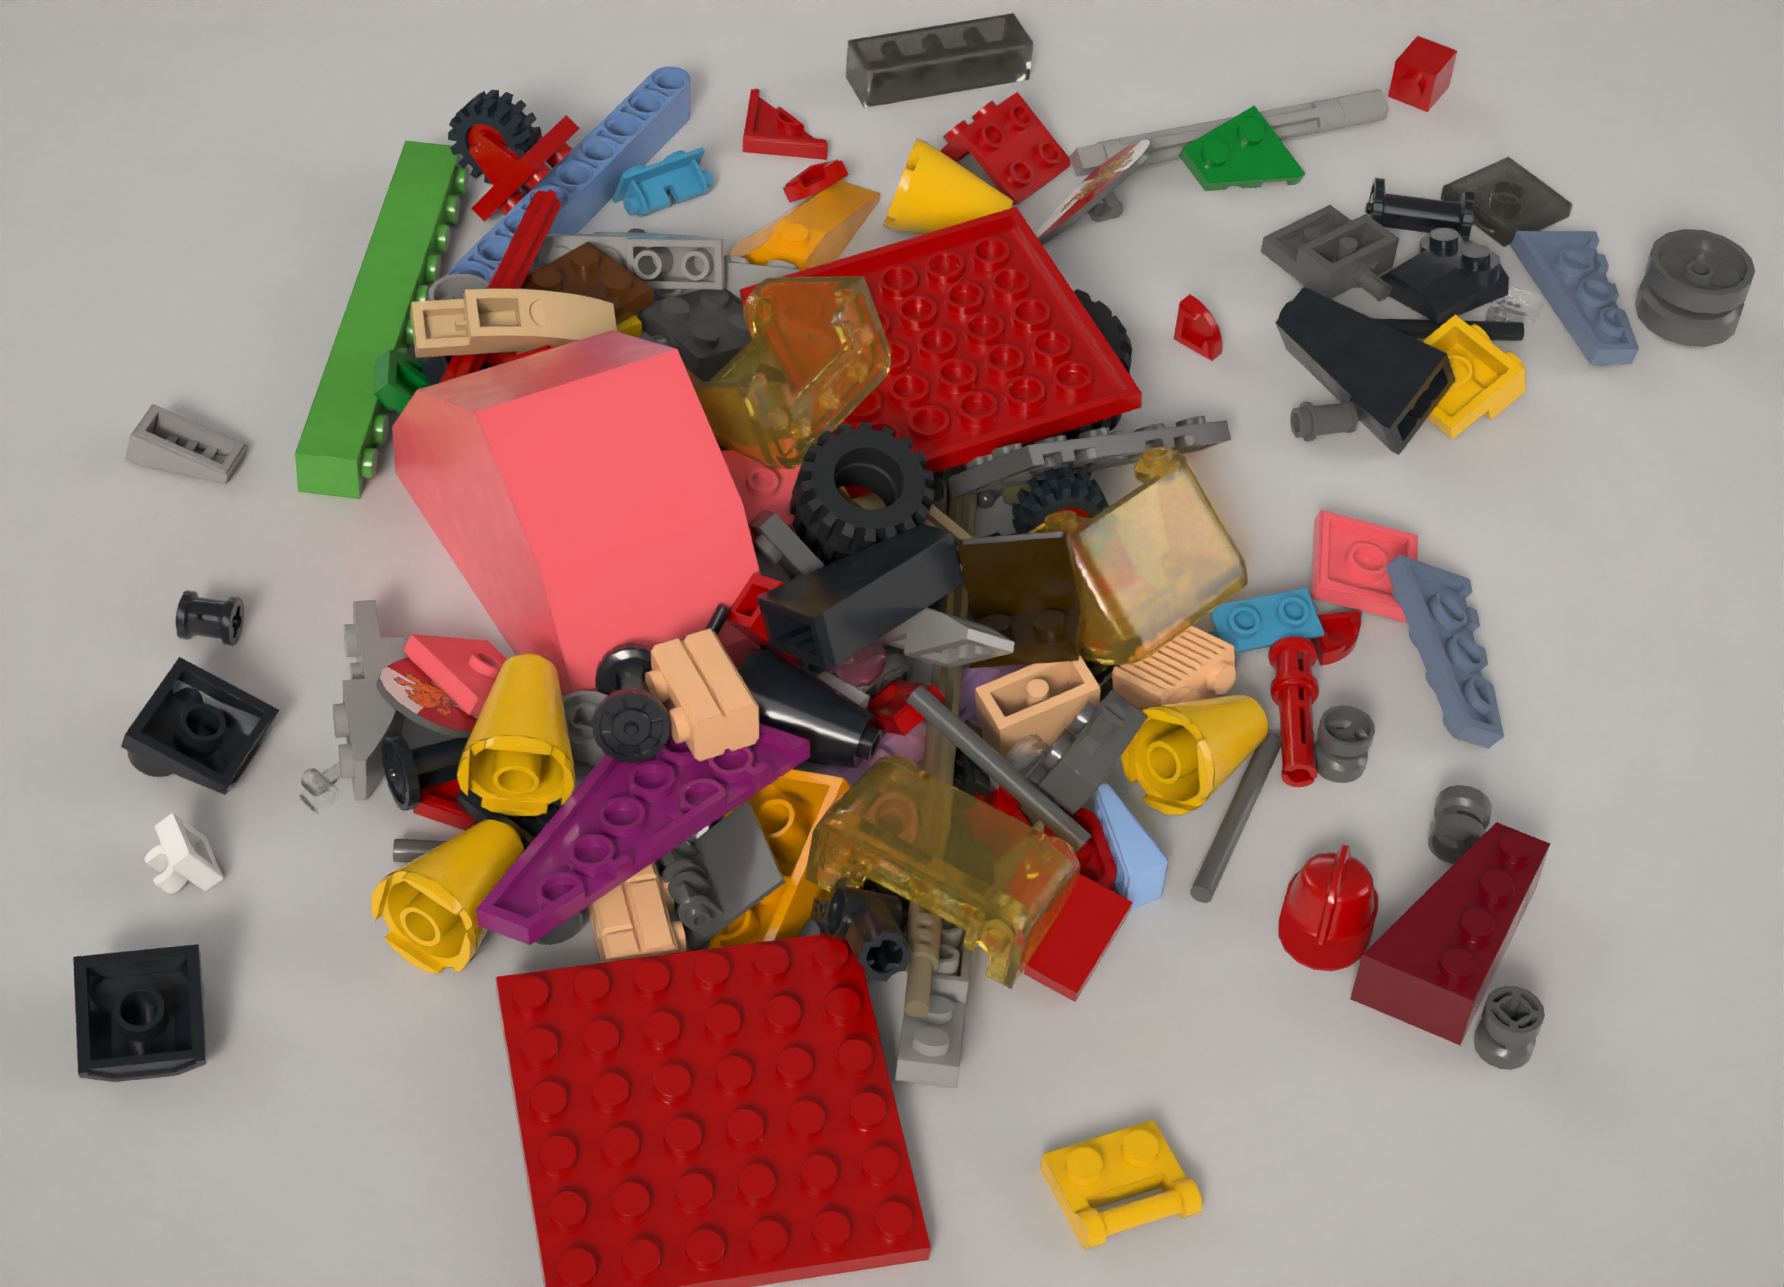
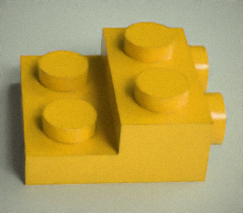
[1422,314,1527,440]

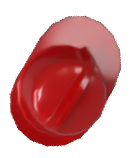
[1278,844,1378,971]

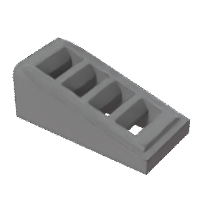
[126,404,248,484]

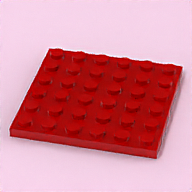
[740,207,1142,499]
[496,933,931,1287]

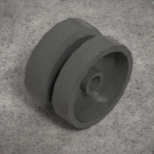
[1635,229,1755,347]

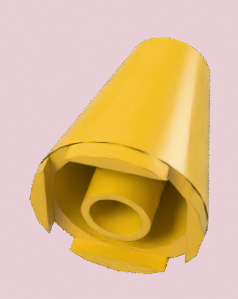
[883,138,1013,234]
[457,653,576,816]
[1121,694,1268,815]
[371,820,525,974]

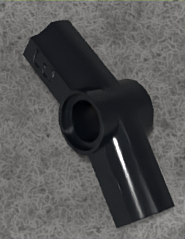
[810,885,912,982]

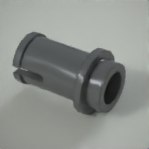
[1290,401,1358,442]

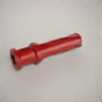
[1268,636,1319,787]

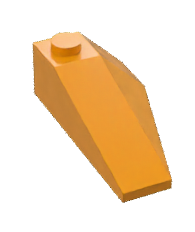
[728,181,880,271]
[709,769,867,949]

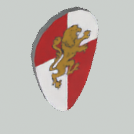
[1035,139,1154,245]
[376,657,479,738]

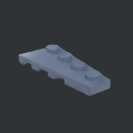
[1510,231,1639,366]
[1386,555,1504,748]

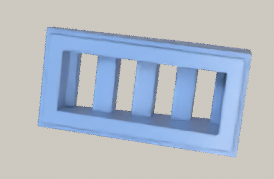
[1093,783,1168,910]

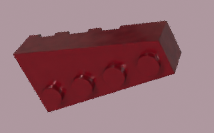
[1350,822,1550,1046]

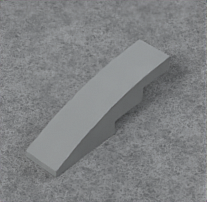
[877,608,1015,668]

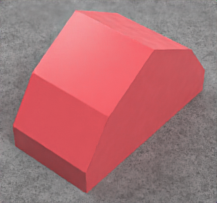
[392,330,760,697]

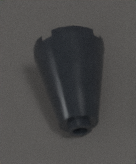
[738,644,882,768]

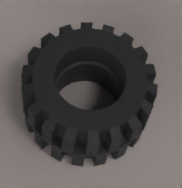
[790,422,935,564]

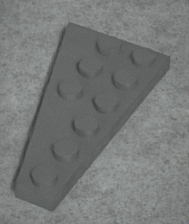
[948,416,1231,498]

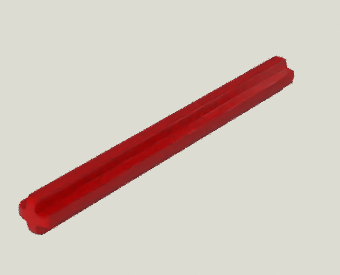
[439,189,562,383]

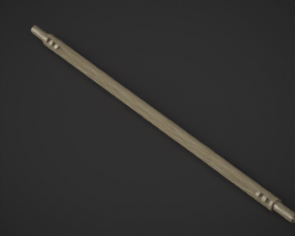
[904,464,978,1018]

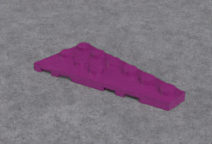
[476,703,810,945]

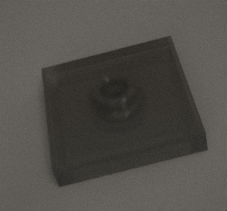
[1440,157,1573,247]

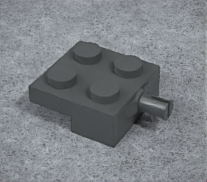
[1261,205,1399,302]
[638,289,769,387]
[1019,690,1148,828]

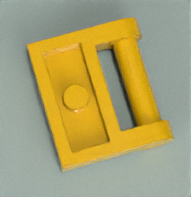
[1040,1120,1203,1250]

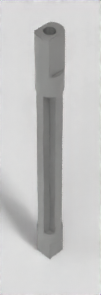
[1070,89,1388,177]

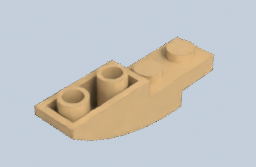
[410,289,617,358]

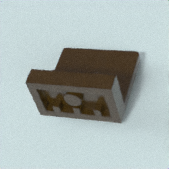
[958,531,1086,668]

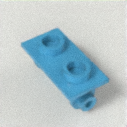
[612,147,713,217]
[1208,588,1324,654]

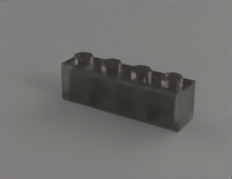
[846,13,1033,108]

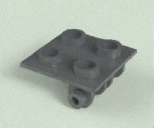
[656,800,786,951]

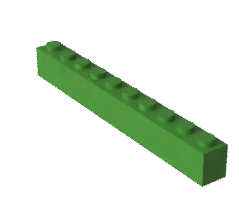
[295,140,469,499]

